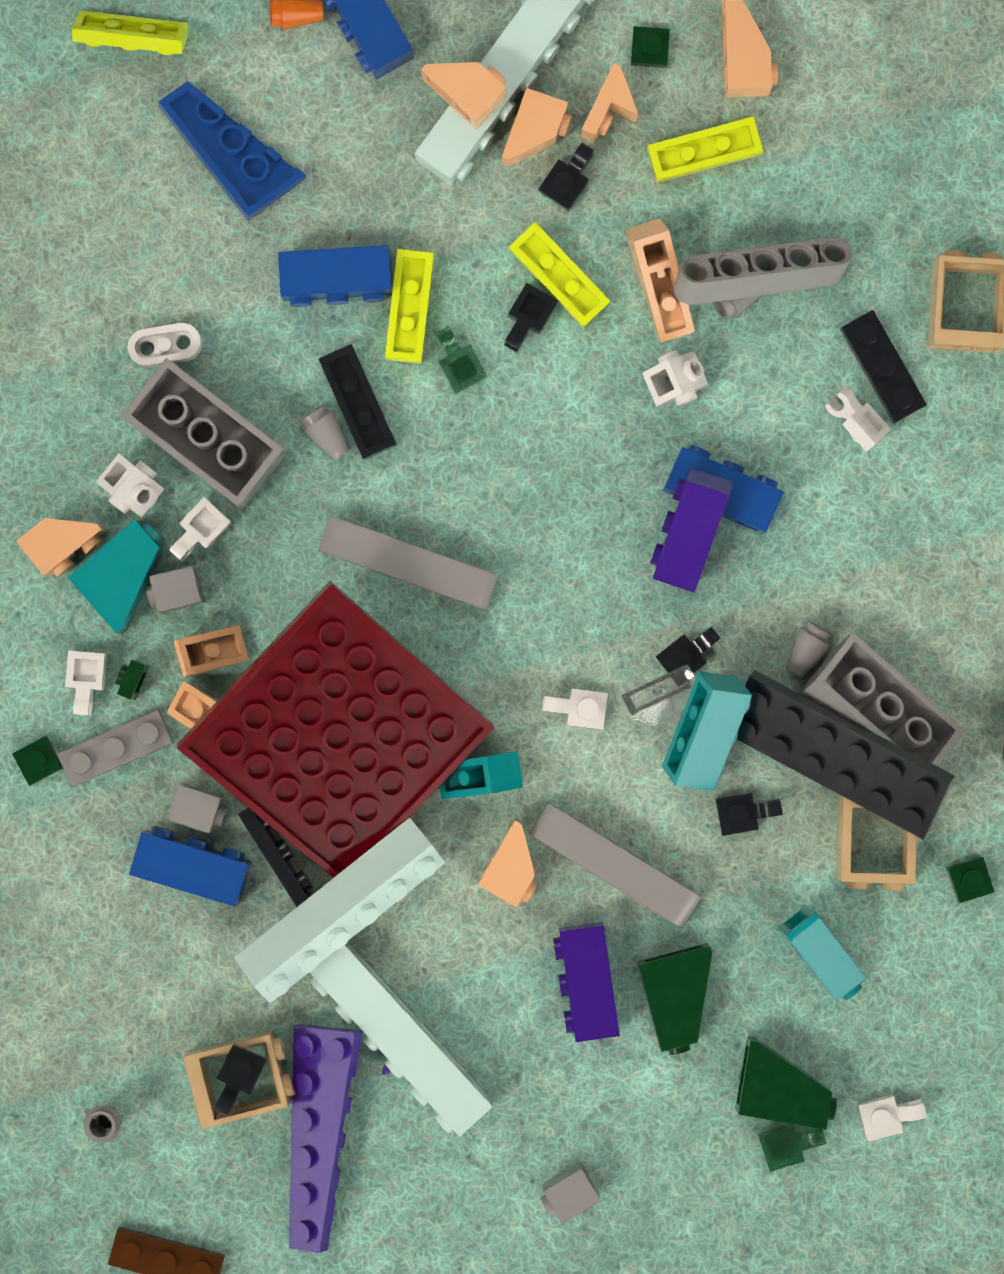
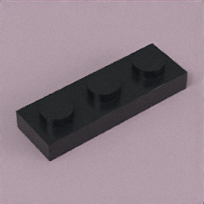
[840,310,927,424]
[318,344,397,460]
[238,808,314,907]

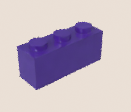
[650,468,733,593]
[553,922,620,1042]

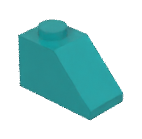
[439,751,523,799]

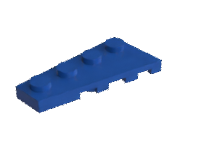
[158,81,306,221]

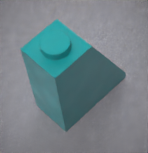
[68,519,164,634]
[778,905,866,1001]

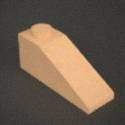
[721,0,778,98]
[625,218,695,343]

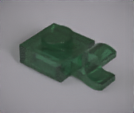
[436,326,488,395]
[758,1124,827,1172]

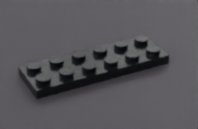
[737,670,955,840]

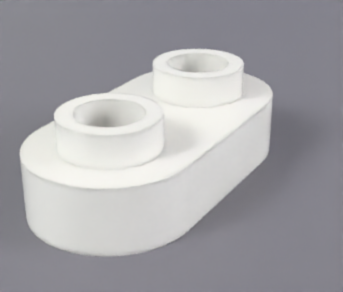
[128,323,202,368]

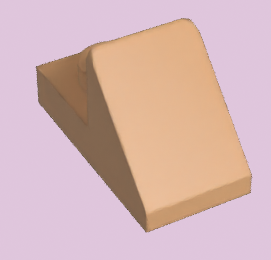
[581,63,638,143]
[174,625,249,677]
[167,681,217,729]

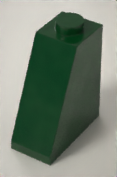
[637,943,712,1055]
[735,1036,837,1130]

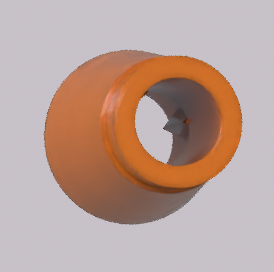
[269,0,323,30]

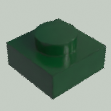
[631,26,670,68]
[115,660,150,700]
[12,736,63,786]
[946,856,995,903]

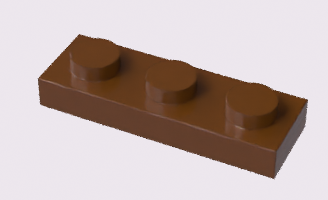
[108,1226,225,1274]

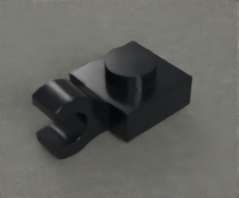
[538,142,594,212]
[504,283,558,353]
[655,627,721,685]
[715,793,783,836]
[214,1043,268,1115]

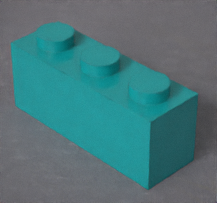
[662,671,752,790]

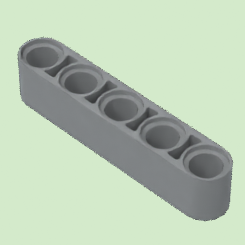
[673,237,852,305]
[317,516,499,611]
[529,802,702,928]

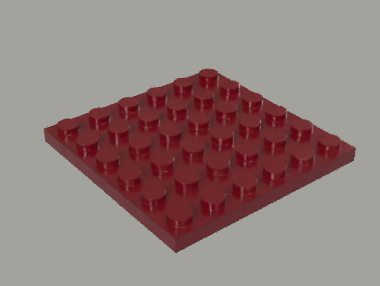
[177,581,495,878]

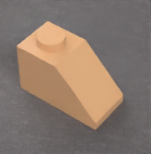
[421,62,506,129]
[502,88,572,167]
[478,819,537,907]

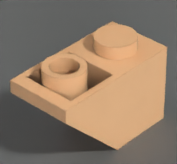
[16,518,107,578]

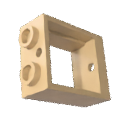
[928,250,1004,353]
[836,795,917,890]
[183,1030,295,1129]

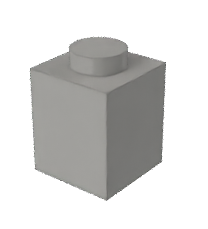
[146,566,205,613]
[167,783,228,833]
[540,1162,601,1224]

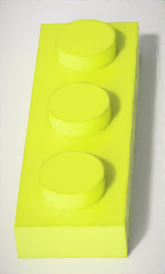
[72,10,188,55]
[647,116,763,183]
[508,222,611,329]
[385,249,434,364]

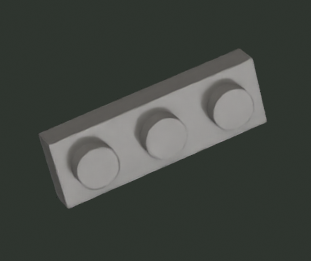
[57,709,174,787]

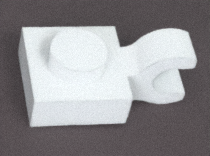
[825,387,892,452]
[170,497,232,562]
[65,651,107,716]
[542,688,608,729]
[857,1094,927,1141]

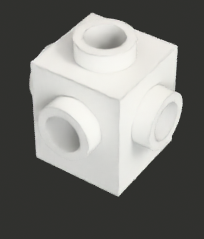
[642,350,709,407]
[96,453,164,517]

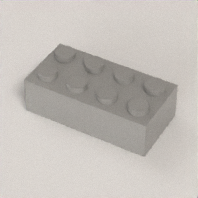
[121,358,288,510]
[799,633,965,767]

